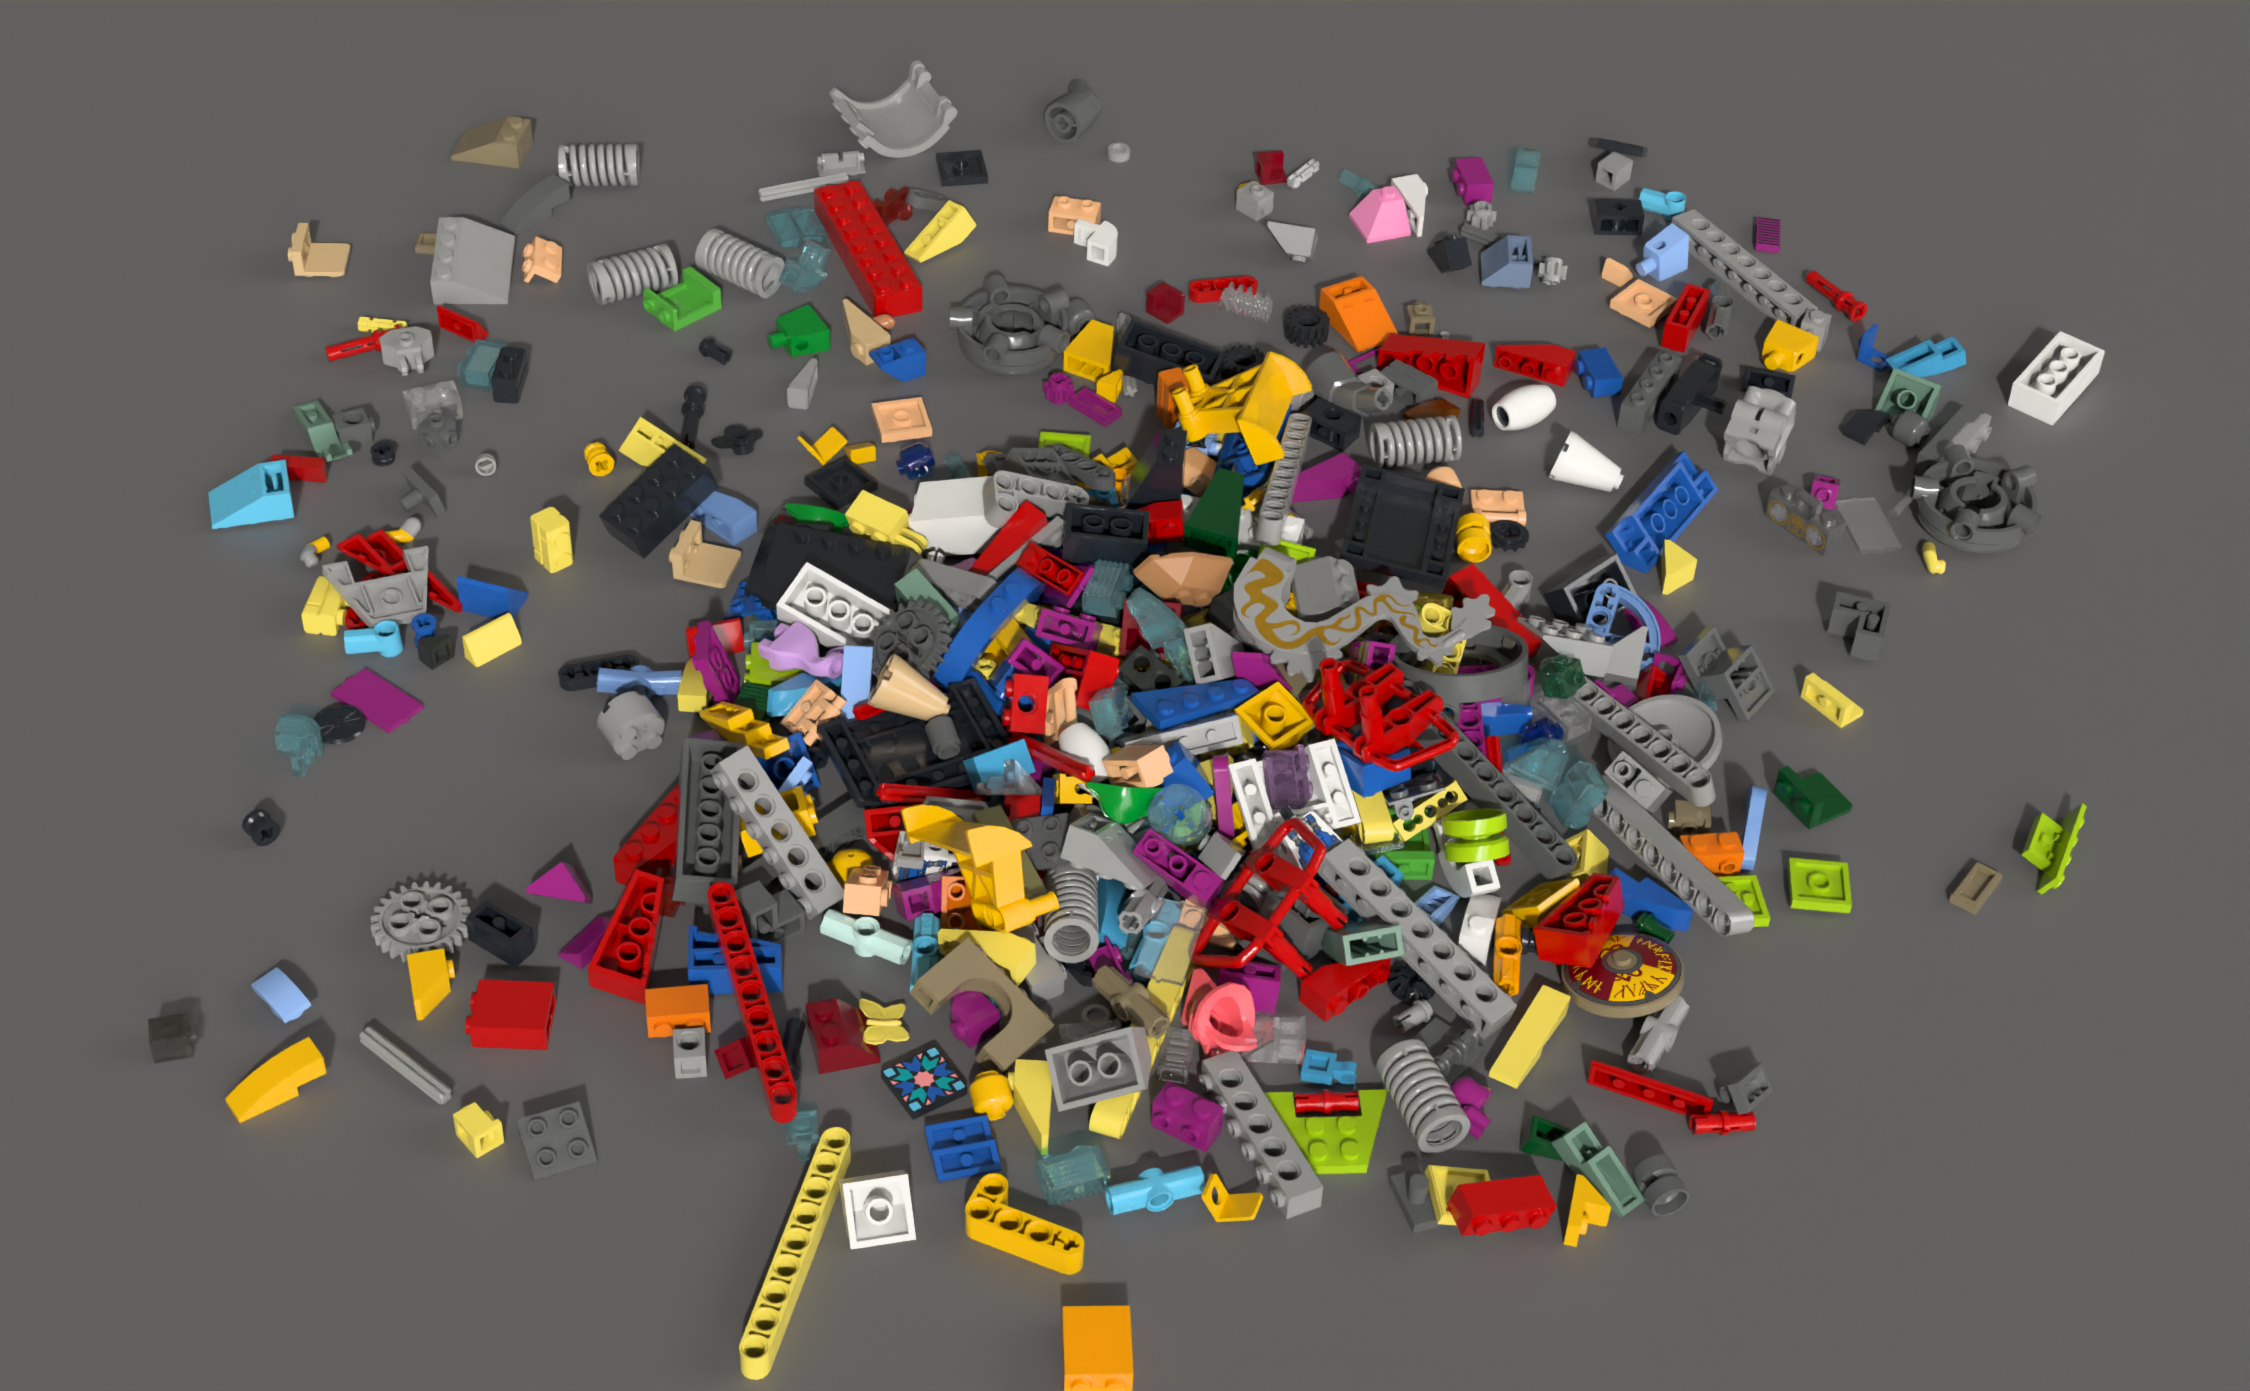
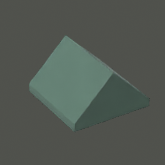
[1874,368,1942,422]

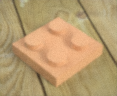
[1610,279,1678,328]
[871,397,932,443]

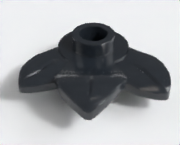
[711,425,763,455]

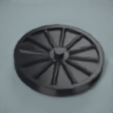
[312,704,365,744]

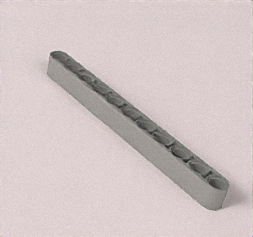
[1256,413,1312,546]

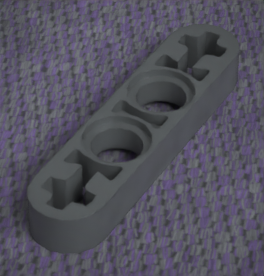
[1043,444,1116,491]

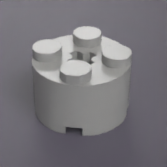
[597,691,665,760]

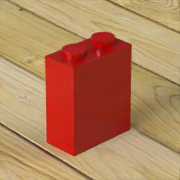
[465,979,557,1050]

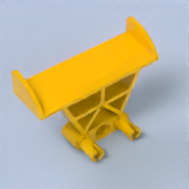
[1171,351,1312,466]
[901,804,1059,934]

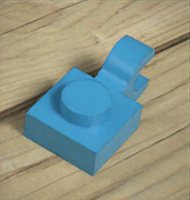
[1301,1049,1357,1087]

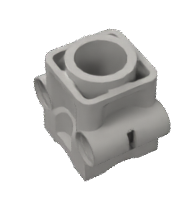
[1723,386,1796,476]

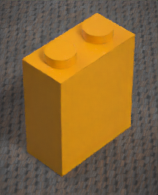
[1062,1305,1133,1391]

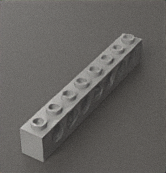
[1671,209,1818,329]
[1317,838,1517,1040]

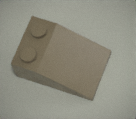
[451,117,533,169]

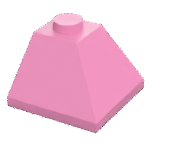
[1349,186,1411,243]

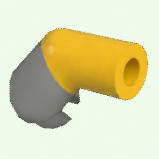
[385,517,421,544]
[300,536,330,568]

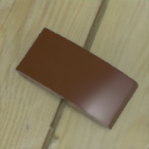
[1403,399,1461,420]

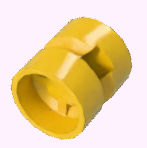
[1456,513,1492,563]

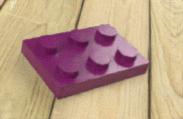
[692,620,740,705]

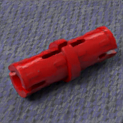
[1293,1089,1359,1115]
[1689,1110,1756,1136]

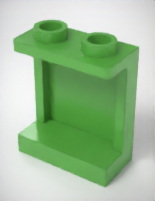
[643,266,722,332]
[1370,808,1435,880]

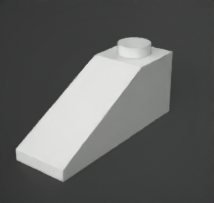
[1391,174,1428,237]
[1458,894,1501,965]

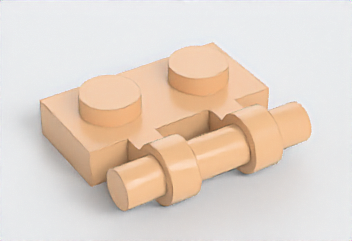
[780,679,847,747]

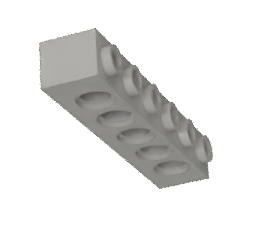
[711,745,844,921]
[1199,1051,1323,1219]

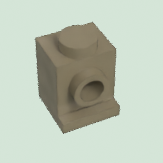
[1405,302,1436,338]
[1667,800,1711,837]

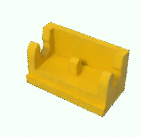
[1052,774,1092,805]

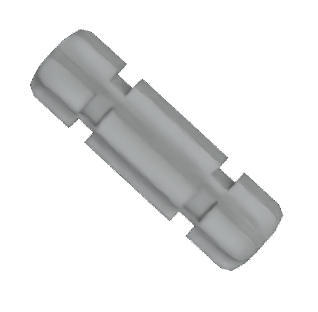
[1286,159,1320,189]

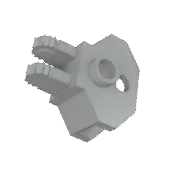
[379,326,434,376]

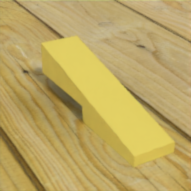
[1489,985,1571,1089]

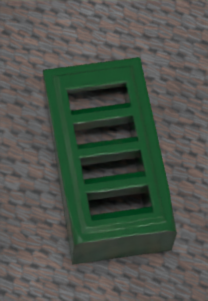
[1520,1115,1569,1161]

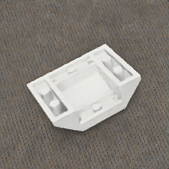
[1228,739,1361,851]

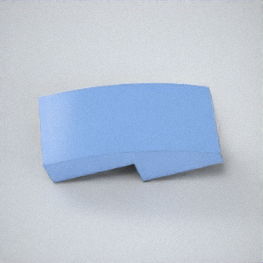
[251,967,312,1023]

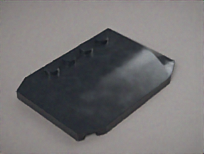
[744,523,924,612]
[816,677,1009,809]

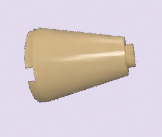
[867,654,951,721]

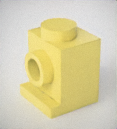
[453,1102,504,1158]

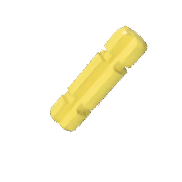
[358,317,408,332]

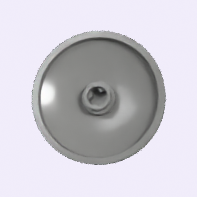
[1608,694,1723,788]

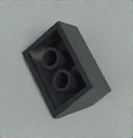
[1544,553,1638,626]

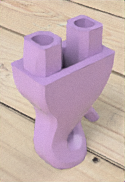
[758,621,844,679]

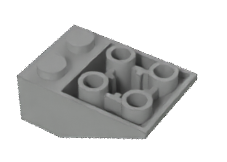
[1517,615,1614,677]
[1060,812,1160,890]

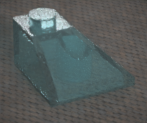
[1502,737,1569,793]

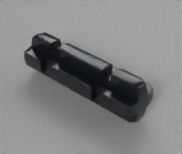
[1470,398,1484,438]

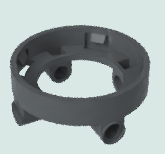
[1389,625,1530,725]

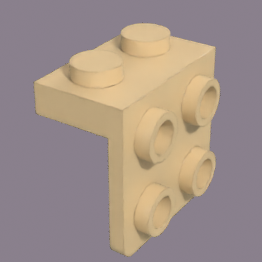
[288,223,351,277]
[669,520,742,588]

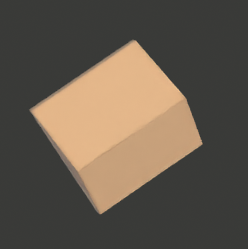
[1601,258,1633,287]

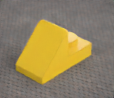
[1564,1174,1611,1247]

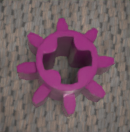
[1043,373,1074,405]

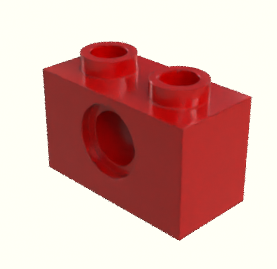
[1002,674,1049,735]

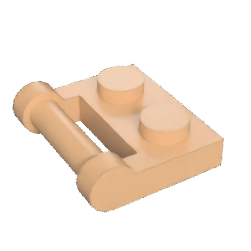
[1470,489,1526,527]
[1043,678,1078,749]

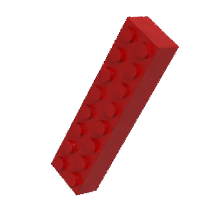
[814,180,922,317]

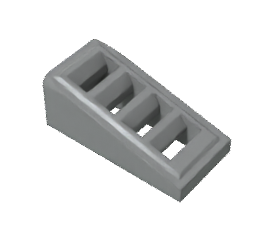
[787,358,819,410]

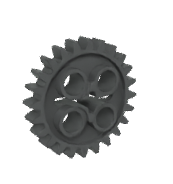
[869,600,952,680]

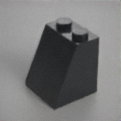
[1126,428,1187,510]

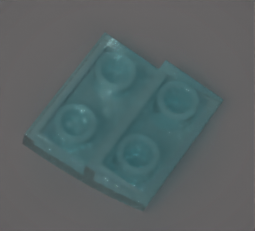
[764,208,828,248]

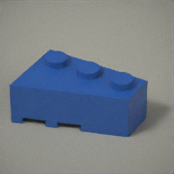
[688,925,783,995]

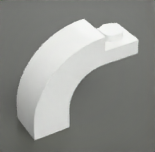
[1433,820,1500,898]

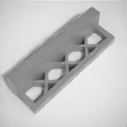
[1119,712,1244,755]

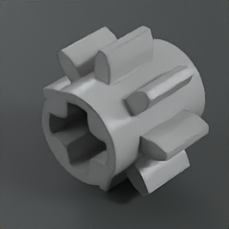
[1466,201,1497,230]
[1538,257,1568,286]

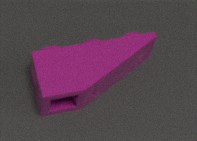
[1132,828,1224,912]
[892,867,963,921]

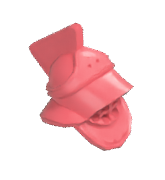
[1181,968,1257,1059]

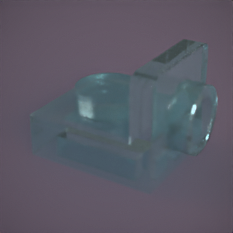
[744,620,783,654]

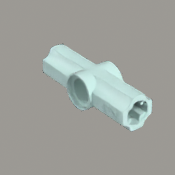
[820,909,913,965]

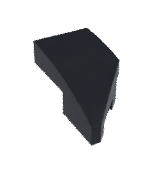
[1842,412,1890,446]

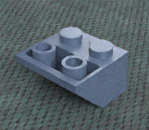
[1480,235,1533,289]

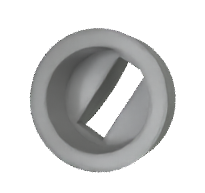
[475,453,496,476]

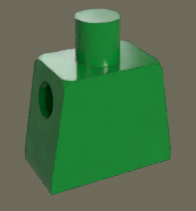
[767,304,830,357]

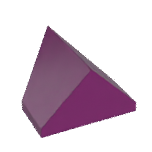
[1232,652,1293,690]
[526,862,593,904]

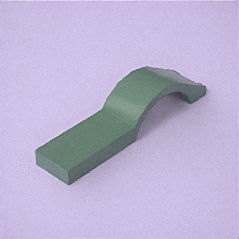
[292,400,353,463]

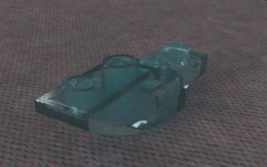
[1126,587,1196,686]

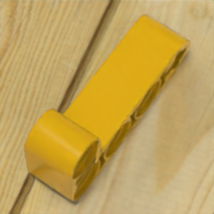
[965,1173,1085,1275]

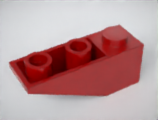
[1494,344,1576,387]
[1137,500,1186,544]
[1015,542,1085,596]
[1299,958,1391,1022]

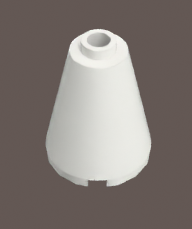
[1548,431,1624,492]

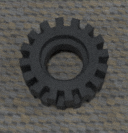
[1284,306,1330,348]
[1220,345,1265,380]

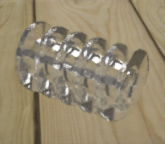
[1219,282,1273,323]

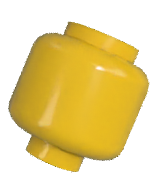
[969,1071,1014,1121]

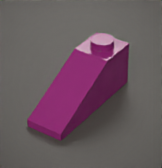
[1291,452,1362,503]

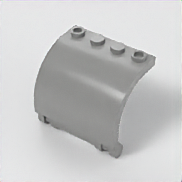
[829,60,958,158]

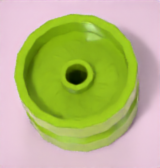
[1441,809,1510,862]

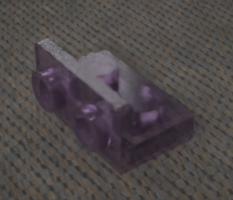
[1262,744,1313,809]

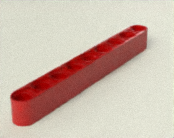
[707,882,798,1123]

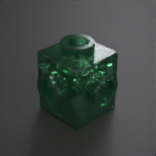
[1538,655,1586,699]

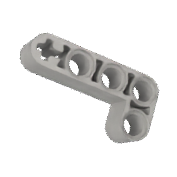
[982,470,1089,528]
[903,559,999,616]

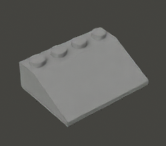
[430,217,515,304]

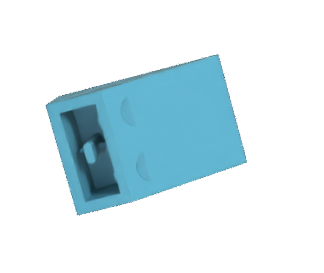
[208,460,294,529]

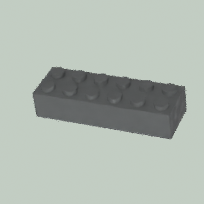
[672,737,743,904]

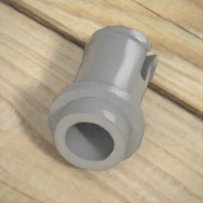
[1392,999,1433,1034]

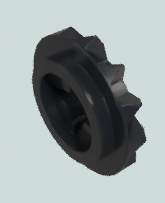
[1490,520,1529,552]
[1388,963,1436,1003]

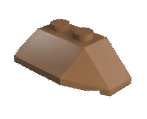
[1133,552,1233,607]

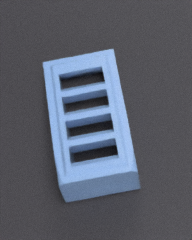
[1414,886,1460,927]

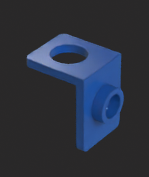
[1857,324,1891,372]

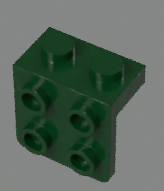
[1773,766,1852,829]

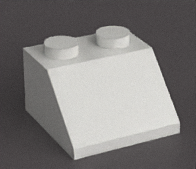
[839,1170,916,1249]

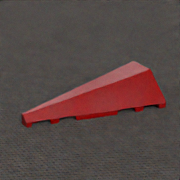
[337,529,462,613]

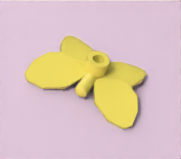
[859,998,909,1045]

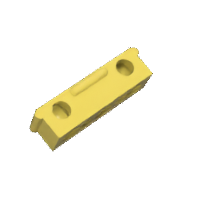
[1392,780,1468,842]

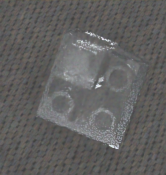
[1241,1011,1306,1065]

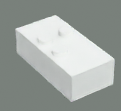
[2008,331,2105,426]

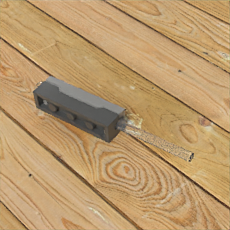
[1888,404,1992,520]

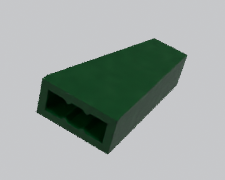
[1184,468,1244,559]

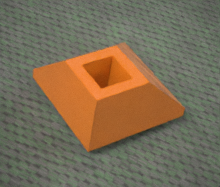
[941,876,991,931]

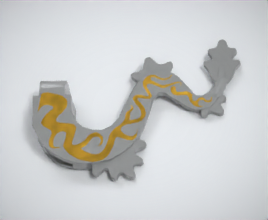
[1233,547,1495,683]

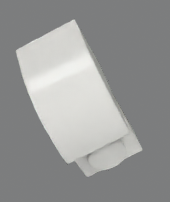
[1074,219,1118,266]

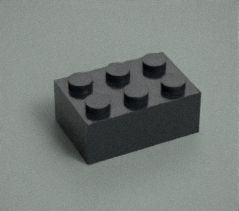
[1062,503,1150,570]

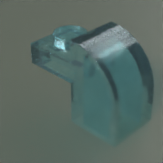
[1510,147,1542,194]
[778,239,831,293]
[274,713,324,776]

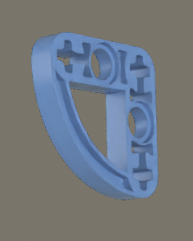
[1585,583,1661,671]

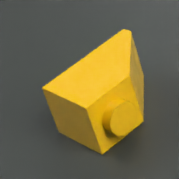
[407,948,455,1021]

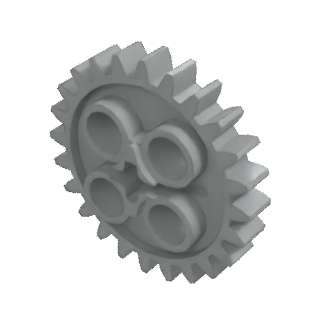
[371,881,471,962]

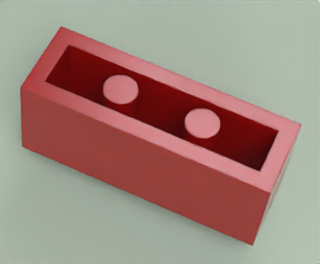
[1661,283,1710,353]
[1447,1175,1557,1236]

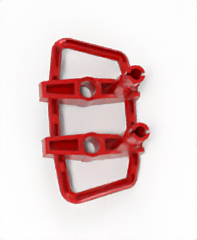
[1302,658,1459,772]
[1189,818,1348,980]

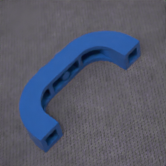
[932,568,1045,691]

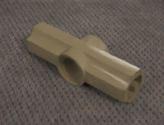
[1092,965,1170,1039]

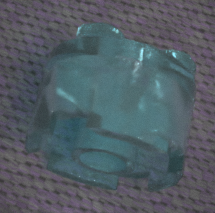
[1148,784,1213,846]

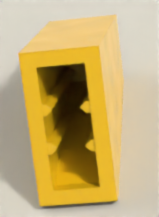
[1063,319,1114,382]

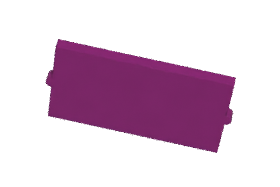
[1038,565,1095,608]
[330,668,423,734]

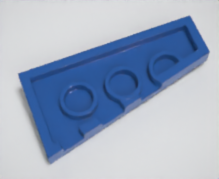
[1131,678,1260,731]

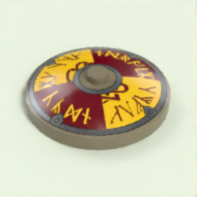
[1561,932,1684,1018]

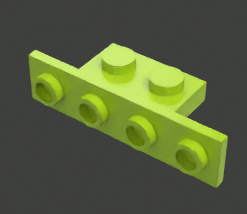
[2021,803,2087,895]

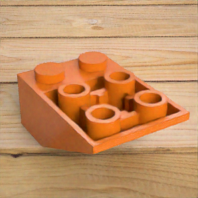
[1319,276,1399,352]

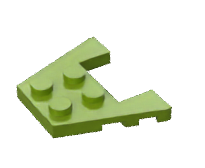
[1264,1089,1387,1174]

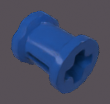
[411,613,437,648]

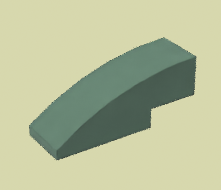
[1551,1121,1645,1218]

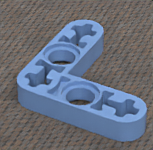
[1741,785,1767,871]

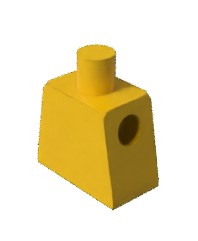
[1761,319,1820,372]

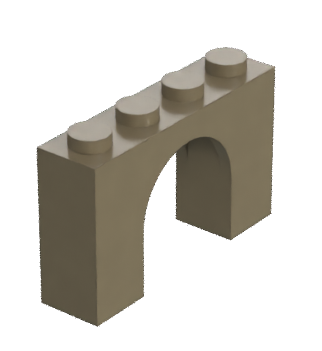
[910,938,1055,1076]

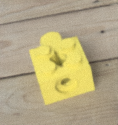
[845,490,928,556]

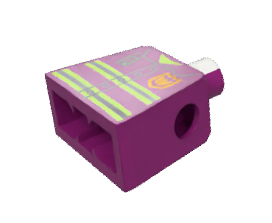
[1345,640,1396,686]

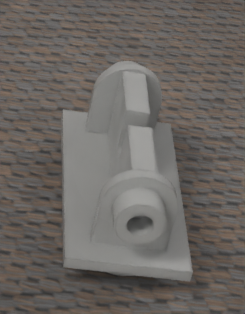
[816,150,866,177]

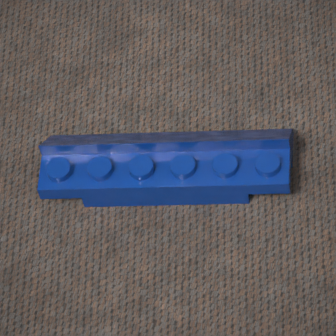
[1212,403,1292,497]
[1605,451,1719,573]

